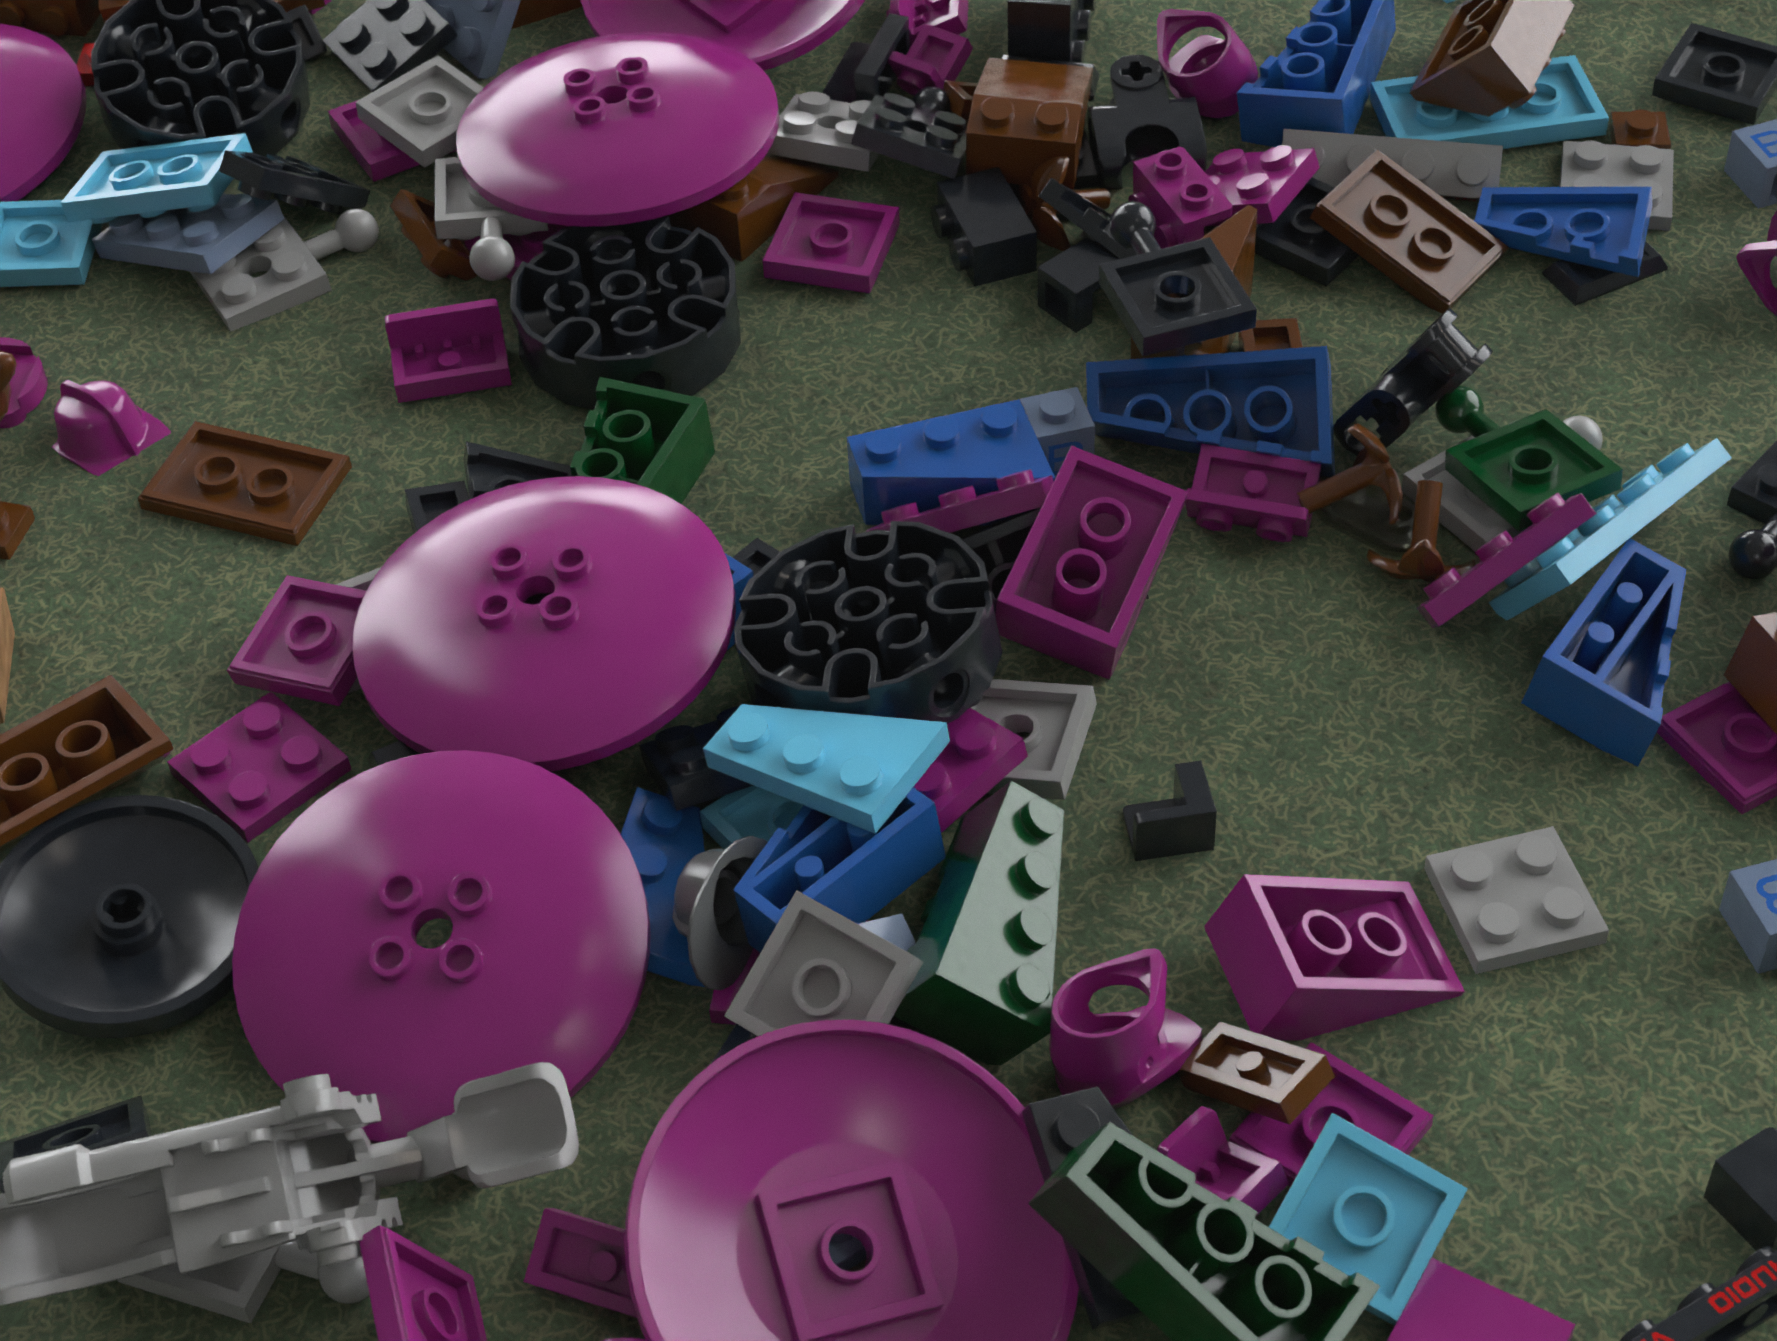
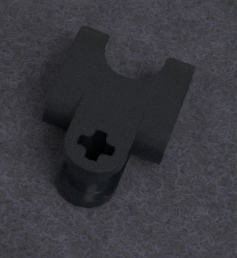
[1087,55,1207,190]
[1333,308,1493,455]

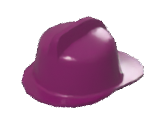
[52,380,171,476]

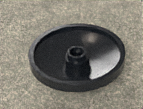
[0,795,259,1038]

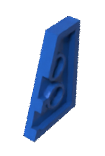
[1474,186,1653,277]
[620,787,705,987]

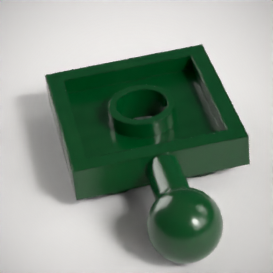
[1435,386,1623,532]

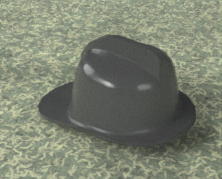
[673,836,767,991]

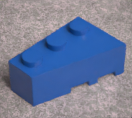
[847,399,1055,526]
[1521,538,1686,766]
[733,787,946,953]

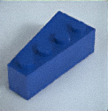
[1237,0,1396,147]
[1086,346,1335,478]

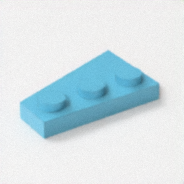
[703,704,950,834]

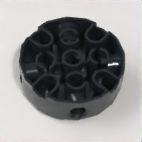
[91,0,310,157]
[510,216,741,410]
[734,521,1003,724]

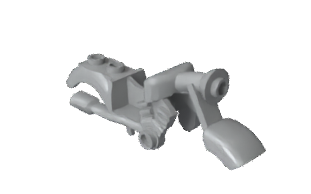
[0,1062,579,1306]

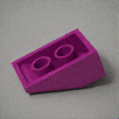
[995,445,1188,679]
[1204,874,1465,1040]

